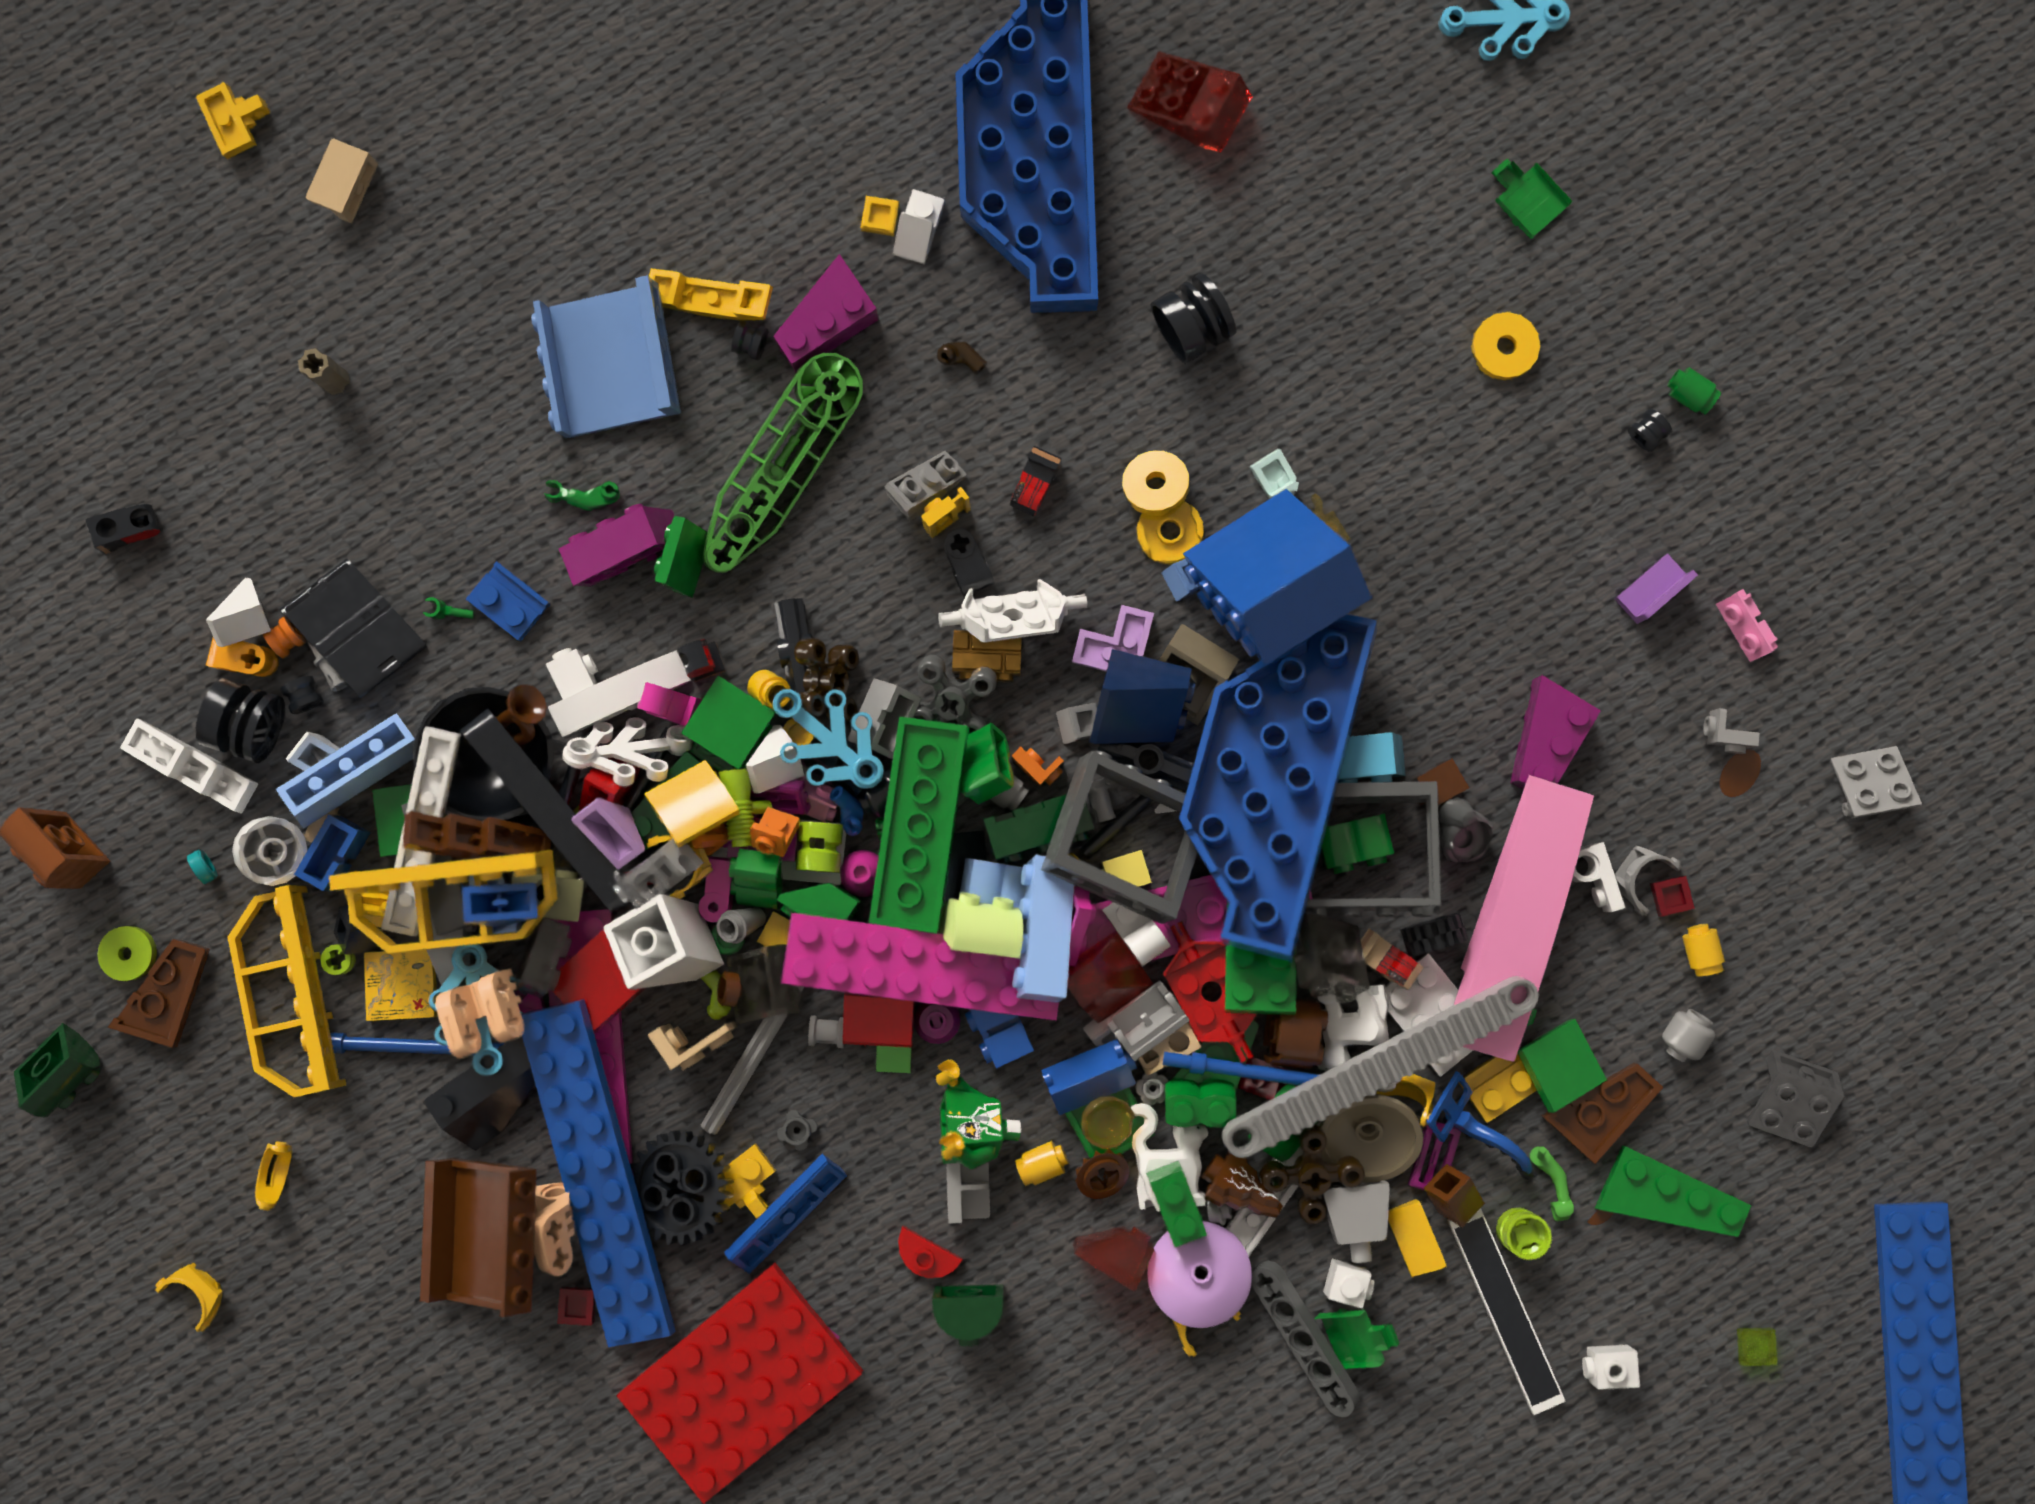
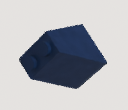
[1089,649,1196,744]

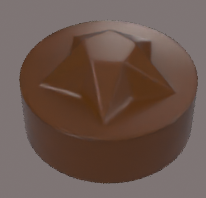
[717,971,743,1007]

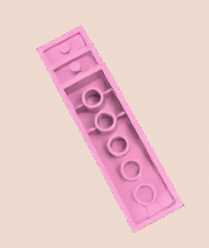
[1454,775,1594,1062]

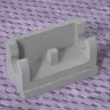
[624,839,704,900]
[1105,980,1190,1061]

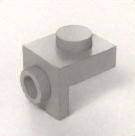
[1703,708,1760,754]

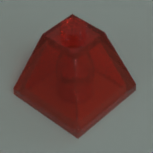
[1067,930,1154,1023]
[1073,1226,1155,1292]

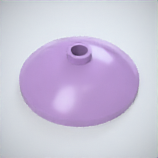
[1147,1221,1252,1328]

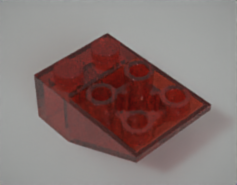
[1127,51,1253,153]

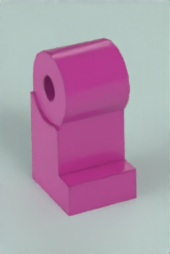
[637,682,702,726]
[698,856,733,922]

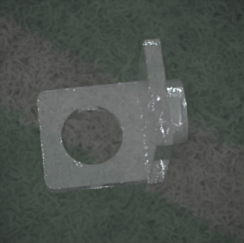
[613,859,669,910]

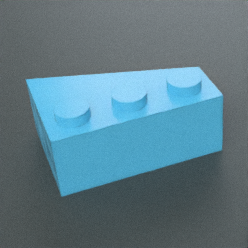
[1338,732,1406,783]

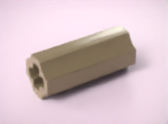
[298,348,350,395]

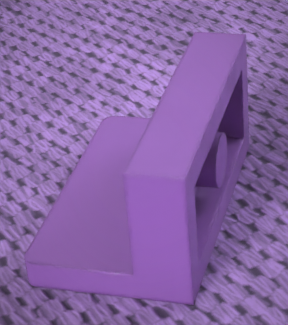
[1615,554,1698,624]

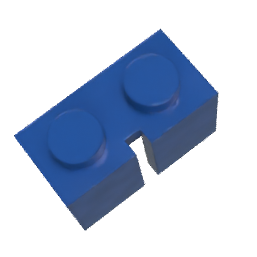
[294,814,371,892]
[965,1009,1034,1068]

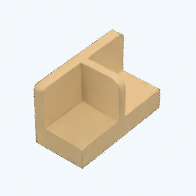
[306,139,378,223]

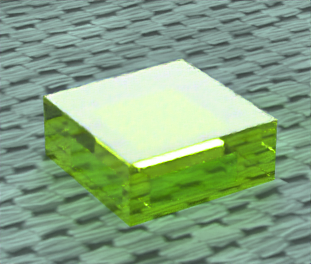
[1737,1328,1777,1366]

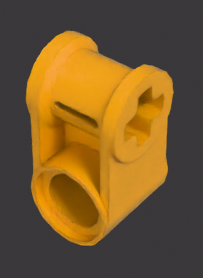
[205,637,279,677]

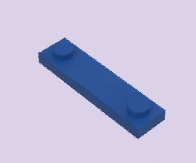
[724,1154,847,1274]

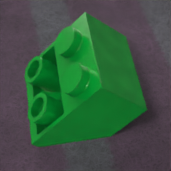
[777,883,863,921]

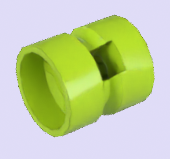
[796,822,843,873]
[1496,1207,1552,1260]

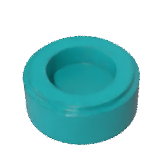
[187,849,218,885]

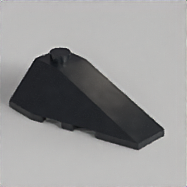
[423,1035,535,1151]

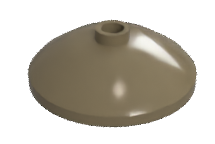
[1320,1094,1423,1182]

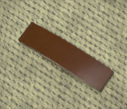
[402,810,551,859]

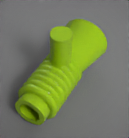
[718,769,772,848]

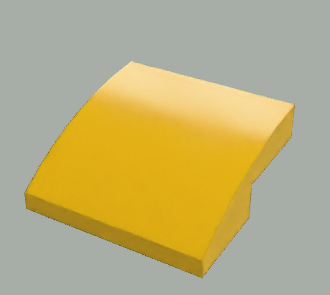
[644,760,740,848]

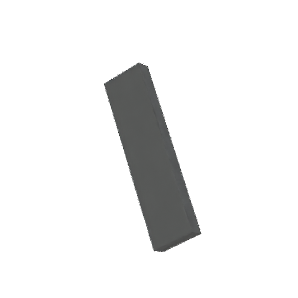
[401,803,473,936]

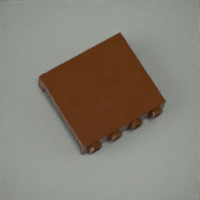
[420,1158,537,1317]

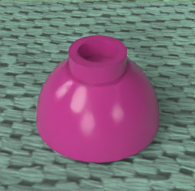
[840,850,879,897]

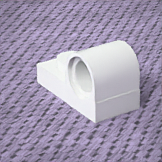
[1572,842,1625,912]
[1102,902,1170,967]

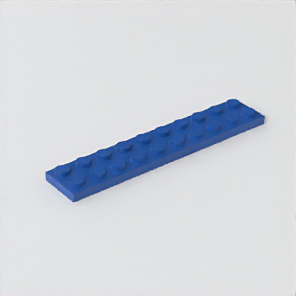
[521,999,676,1347]
[1874,1202,1968,1504]

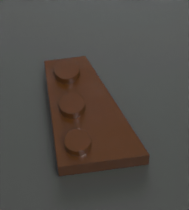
[107,939,210,1048]
[1540,1063,1664,1164]

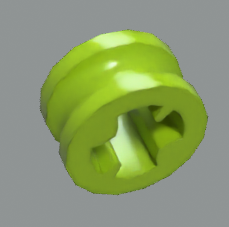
[320,944,356,975]

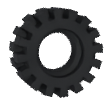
[1400,913,1468,956]

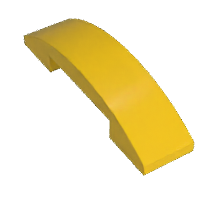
[649,268,773,321]

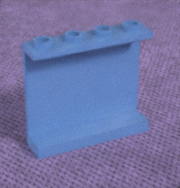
[531,275,681,438]

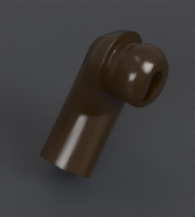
[937,342,988,375]

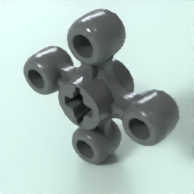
[913,654,997,734]

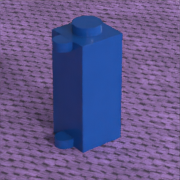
[1041,1039,1137,1116]

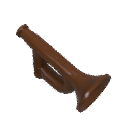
[496,684,547,750]

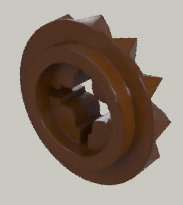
[1075,1149,1129,1199]

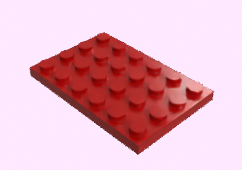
[616,1263,863,1504]

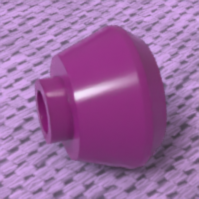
[914,1003,961,1044]

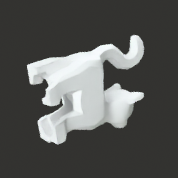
[1317,984,1396,1093]
[1129,1103,1208,1211]

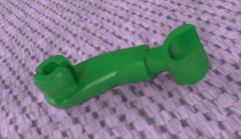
[545,480,620,511]

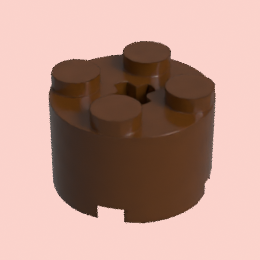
[1263,998,1328,1069]

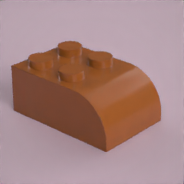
[0,807,110,889]

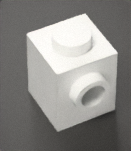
[546,648,598,699]
[1323,1258,1374,1308]
[1582,1345,1640,1389]

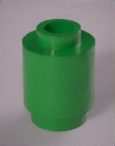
[1667,367,1721,415]

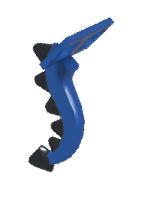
[1426,1071,1538,1180]

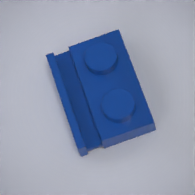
[466,561,551,642]

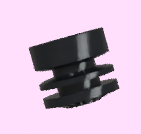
[1150,273,1237,364]
[195,678,285,763]

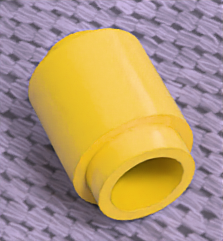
[747,670,791,710]
[1682,924,1725,977]
[1015,1141,1069,1186]

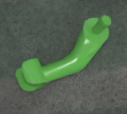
[1530,1146,1574,1221]

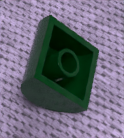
[14,1023,100,1118]
[932,1284,1004,1346]

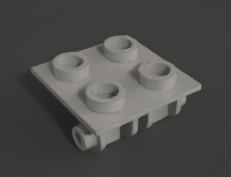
[1831,746,1922,818]

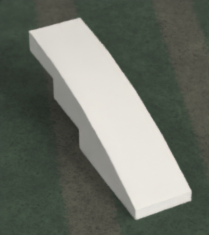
[548,651,692,738]
[120,718,258,814]

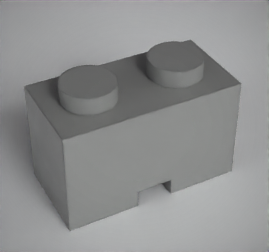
[847,678,921,759]

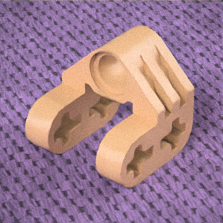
[436,969,524,1058]
[533,1182,575,1276]

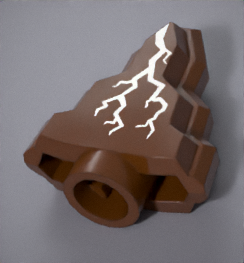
[1202,1151,1283,1218]

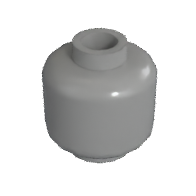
[1662,1009,1715,1062]

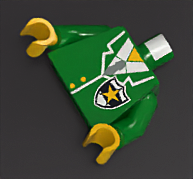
[936,1059,1021,1170]

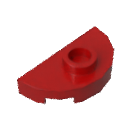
[898,1226,963,1278]

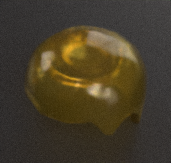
[1081,1095,1135,1149]

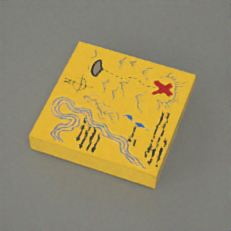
[364,949,438,1021]

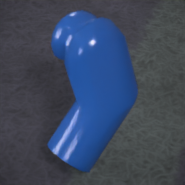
[830,786,863,836]

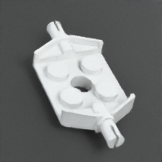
[938,580,1087,642]

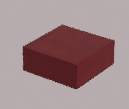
[1650,876,1695,917]
[557,1286,596,1326]

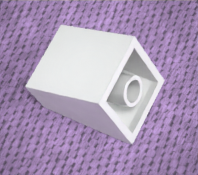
[603,894,724,989]

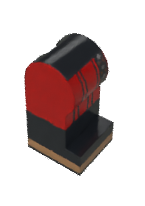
[1010,446,1062,516]
[85,504,160,554]
[678,639,726,682]

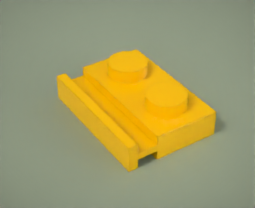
[921,487,971,538]
[1458,1053,1537,1123]

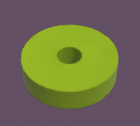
[97,926,157,981]

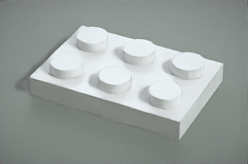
[1385,953,1473,1077]

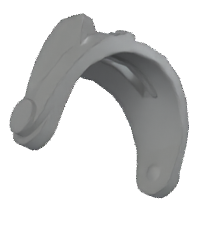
[1614,845,1682,916]

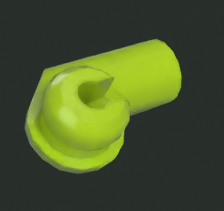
[701,969,731,1020]

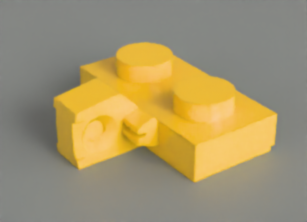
[196,82,271,159]
[701,1143,776,1219]

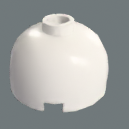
[232,816,308,886]

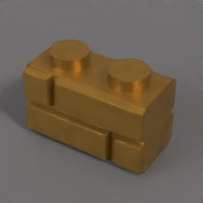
[952,630,1022,682]

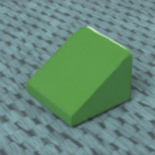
[876,1046,912,1073]

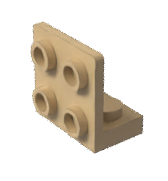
[648,1021,738,1070]

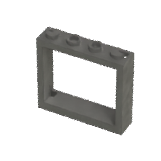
[1041,751,1197,924]
[1305,781,1441,918]

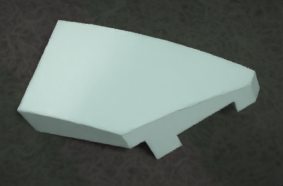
[1249,449,1299,499]

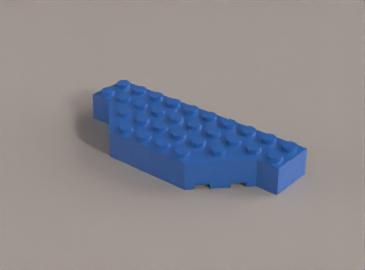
[956,0,1098,313]
[1179,614,1377,962]

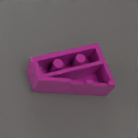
[773,254,879,373]
[558,504,675,587]
[1510,675,1601,790]

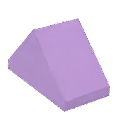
[571,798,645,870]

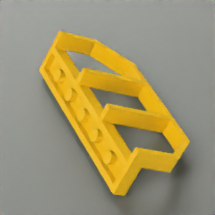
[329,850,558,953]
[228,885,346,1097]

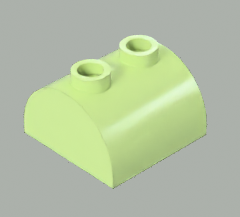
[939,892,1023,958]

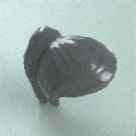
[1438,798,1493,863]

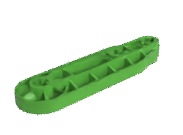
[702,353,863,573]

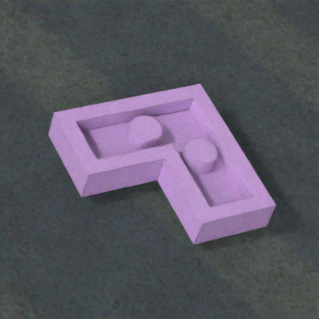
[1072,605,1154,672]

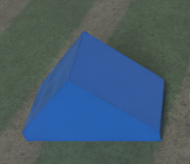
[462,883,538,927]

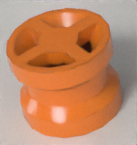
[262,616,306,659]

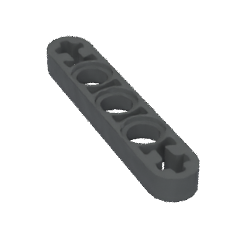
[1251,1261,1360,1417]

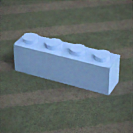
[276,713,415,829]
[1013,855,1074,1002]

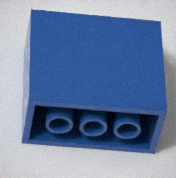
[1183,489,1372,665]

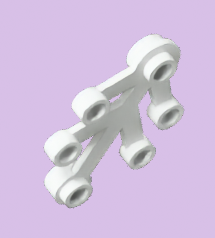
[562,718,693,786]

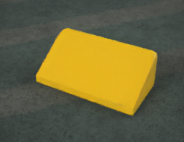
[1388,1199,1447,1277]

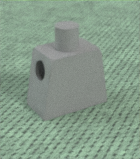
[1321,1180,1390,1263]

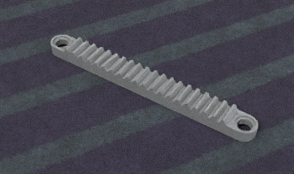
[1222,976,1539,1157]

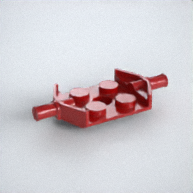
[1163,921,1257,1063]

